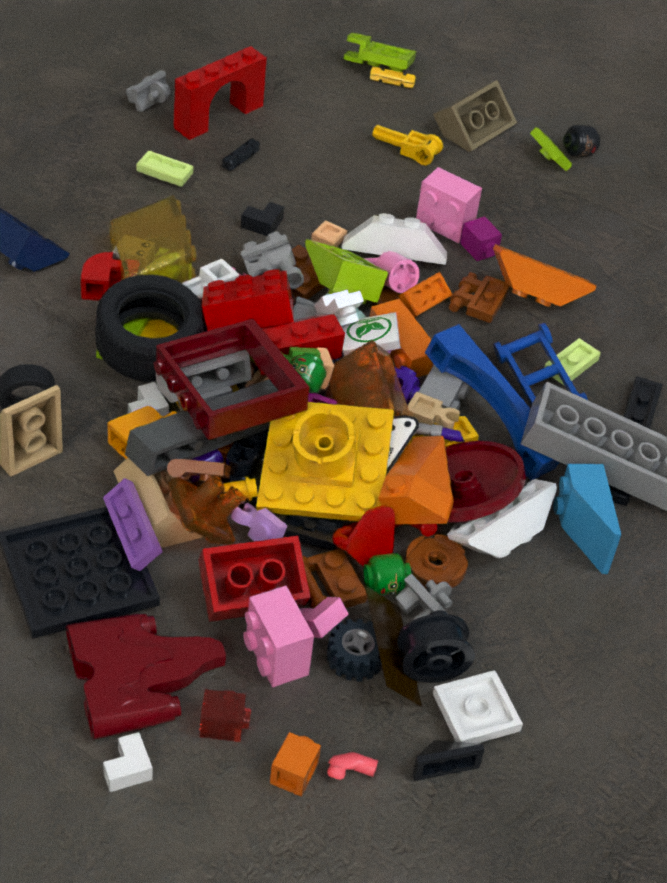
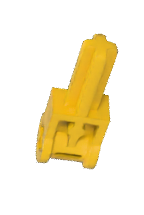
[372,125,443,165]

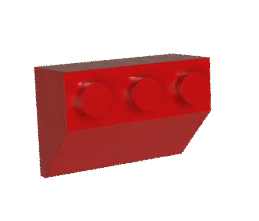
[255,314,345,375]

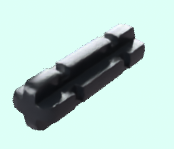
[222,138,260,171]

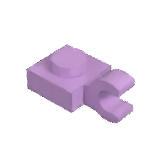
[231,503,287,541]

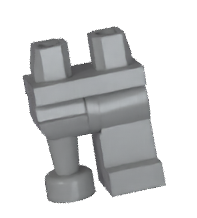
[240,231,304,289]

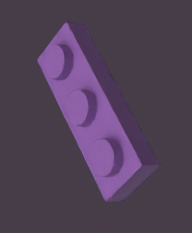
[103,478,163,571]

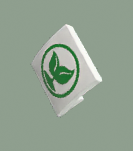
[341,312,401,358]

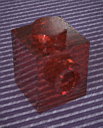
[199,689,251,742]

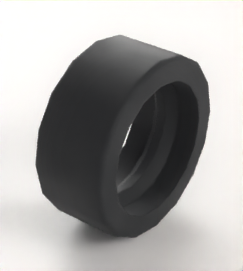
[0,364,55,409]

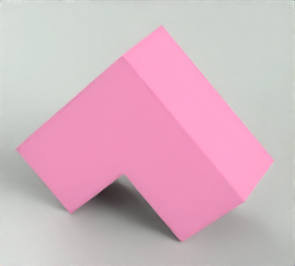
[300,597,349,638]

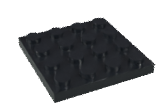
[0,507,160,639]

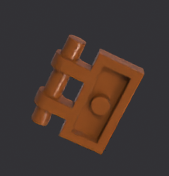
[449,272,510,323]

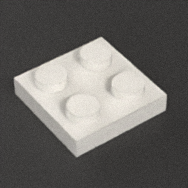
[433,670,523,743]

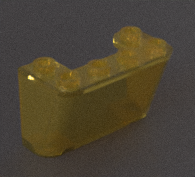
[109,195,196,283]

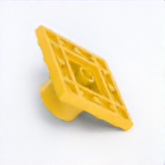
[256,402,394,522]

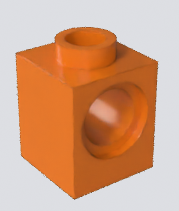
[270,732,321,797]

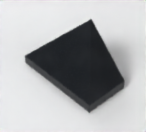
[412,740,485,781]

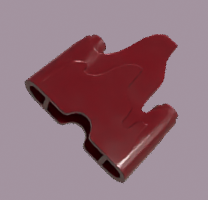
[66,613,226,740]

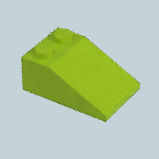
[305,239,388,304]

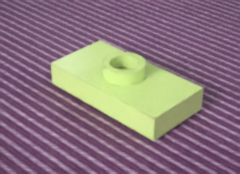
[136,150,194,187]

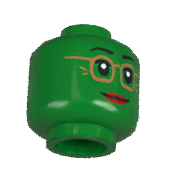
[290,353,327,393]
[363,553,411,596]

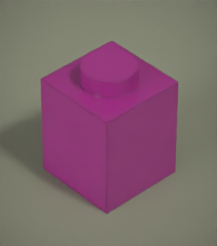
[460,216,502,261]

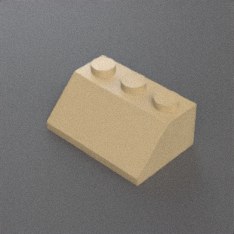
[113,458,209,547]

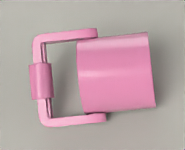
[364,251,420,293]

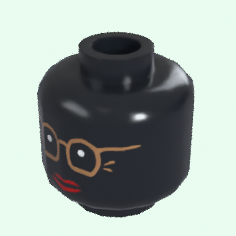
[563,125,600,157]

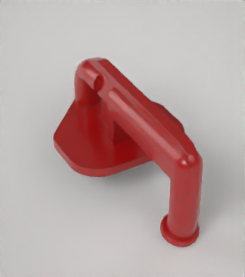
[332,505,437,567]

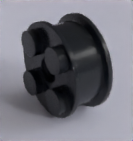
[397,610,475,683]

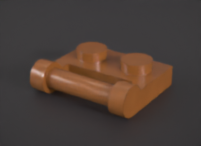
[167,459,231,484]
[302,548,367,609]

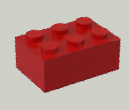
[202,269,294,331]
[198,536,311,622]

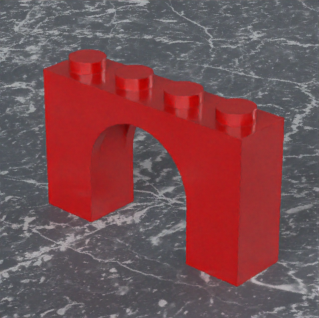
[174,46,267,140]

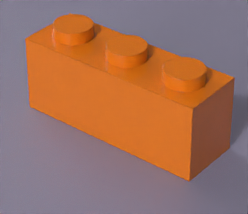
[369,298,434,377]

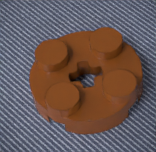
[405,534,468,589]

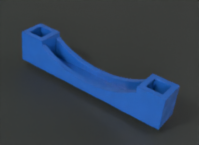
[425,324,560,481]

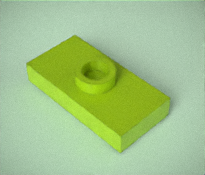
[530,127,572,171]

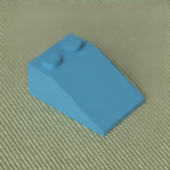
[553,464,621,574]

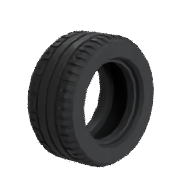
[95,275,206,382]

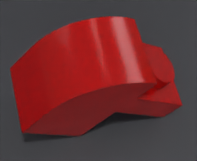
[81,252,140,301]

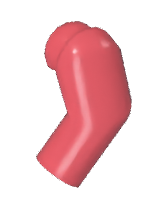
[327,752,379,780]

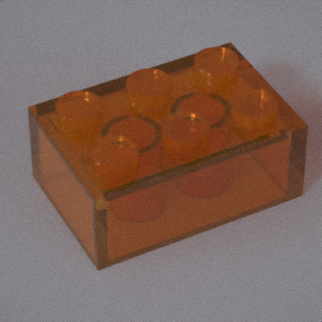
[329,340,410,416]

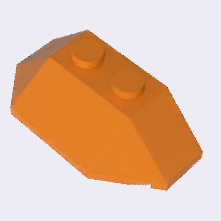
[493,244,597,307]

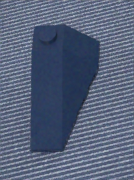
[0,207,70,271]

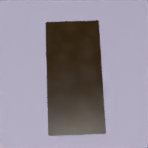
[365,586,422,707]

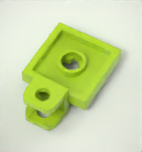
[343,33,417,72]

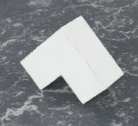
[128,382,169,416]
[103,732,153,792]

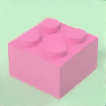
[416,167,482,243]
[243,586,314,688]

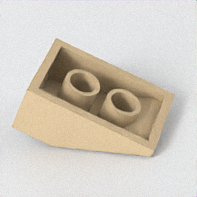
[0,385,63,477]

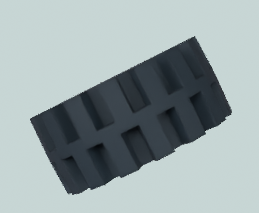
[327,618,382,682]

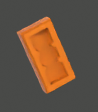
[398,272,452,317]

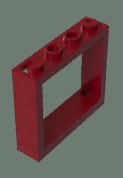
[153,319,309,440]

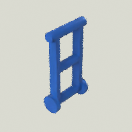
[493,323,588,406]

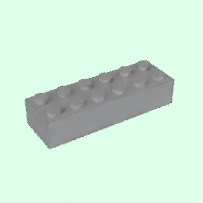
[521,382,667,511]

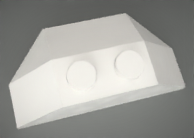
[342,214,447,265]
[447,479,557,558]

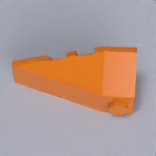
[378,436,454,524]

